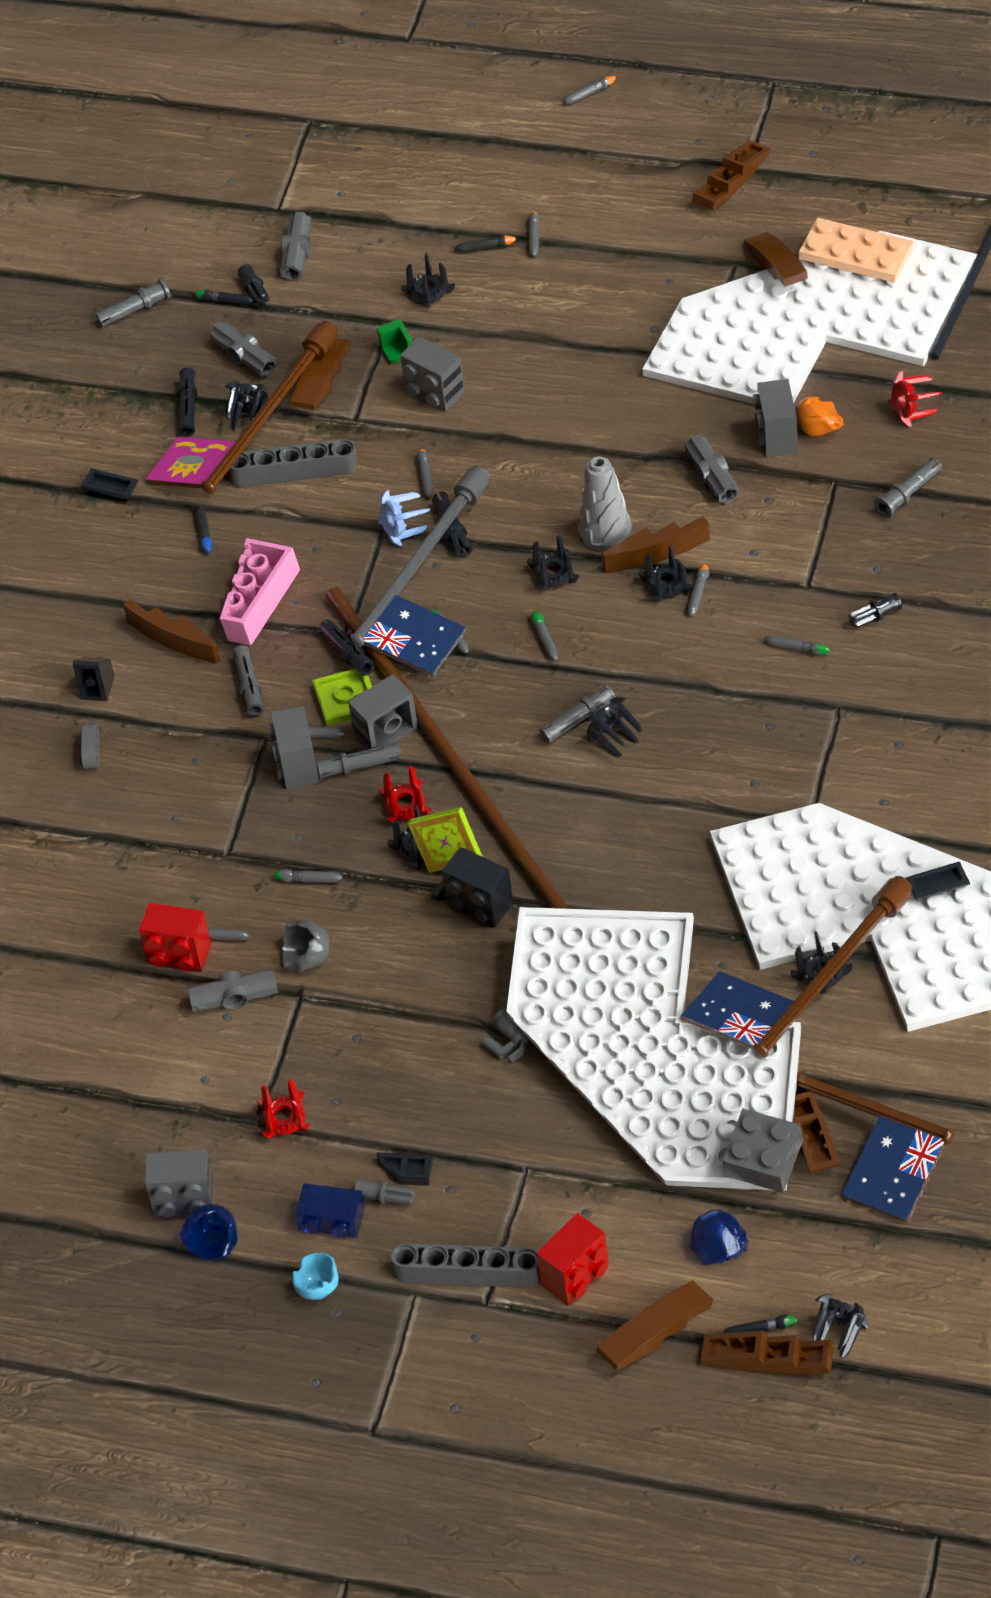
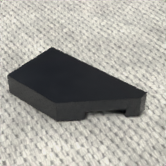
[377,1152,433,1186]

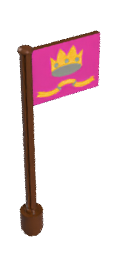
[145,321,338,494]

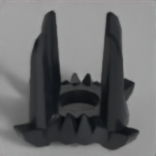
[401,253,455,307]
[225,381,269,430]
[527,535,580,591]
[638,545,694,602]
[587,697,642,757]
[387,807,424,868]
[791,931,853,994]
[812,1294,868,1358]

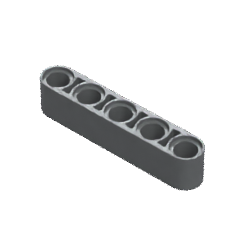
[229,439,358,487]
[391,1243,540,1288]

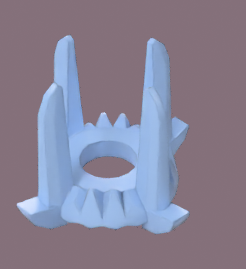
[377,490,430,546]

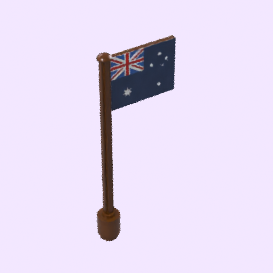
[680,876,912,1059]
[796,1073,955,1222]

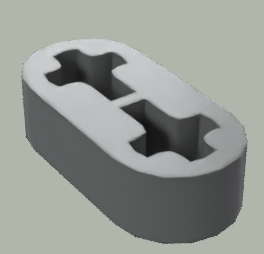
[81,722,99,769]

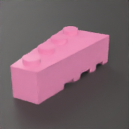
[220,538,300,646]

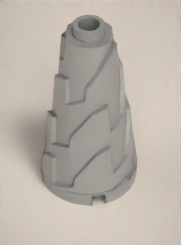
[578,457,632,551]

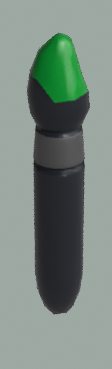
[195,289,255,305]
[723,1314,798,1333]

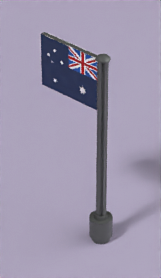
[350,466,490,676]

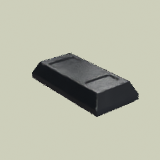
[80,468,139,501]
[905,861,970,902]

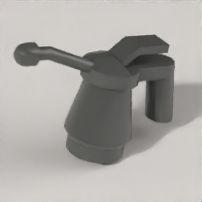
[481,1007,531,1063]

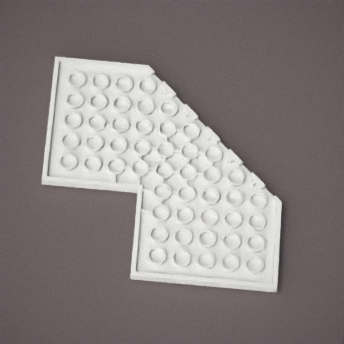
[643,231,977,404]
[710,803,991,1032]
[506,907,801,1191]

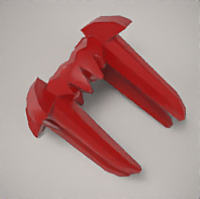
[888,371,942,427]
[378,766,431,824]
[257,1079,311,1139]

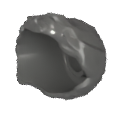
[282,919,330,973]

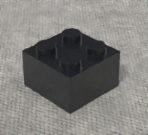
[442,847,514,927]

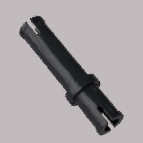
[177,367,197,436]
[432,491,473,557]
[318,619,375,676]

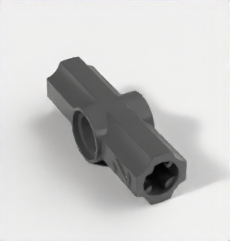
[280,212,312,281]
[210,321,277,378]
[685,434,740,504]
[187,968,278,1013]

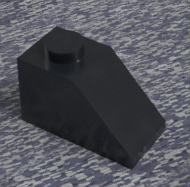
[72,657,115,701]

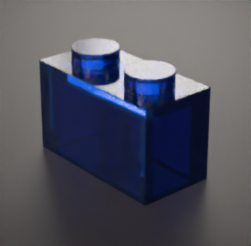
[295,1183,365,1238]

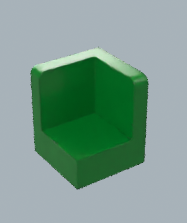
[377,319,412,364]

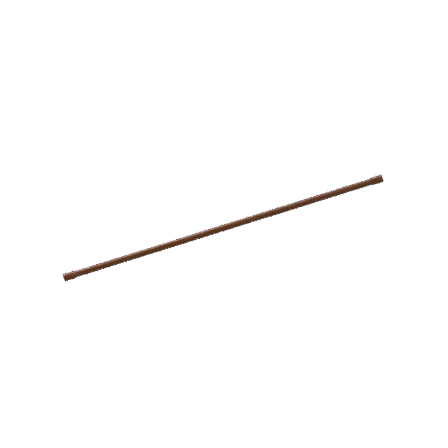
[326,587,569,909]

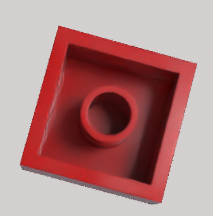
[139,902,212,972]
[536,1213,609,1306]

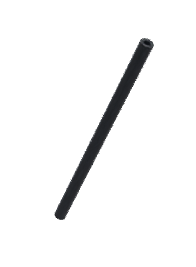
[929,226,991,360]

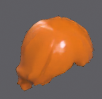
[796,396,844,436]

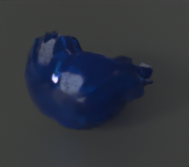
[179,1203,238,1260]
[690,1209,749,1266]

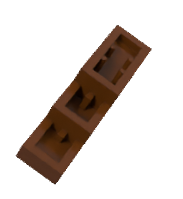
[692,140,770,211]
[744,232,808,287]
[290,338,351,410]
[602,516,710,573]
[123,599,220,664]
[793,1070,839,1173]
[596,1280,713,1370]
[701,1331,834,1374]

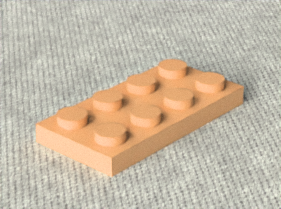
[799,218,913,283]

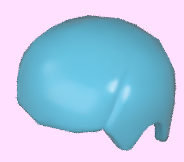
[292,1253,339,1300]

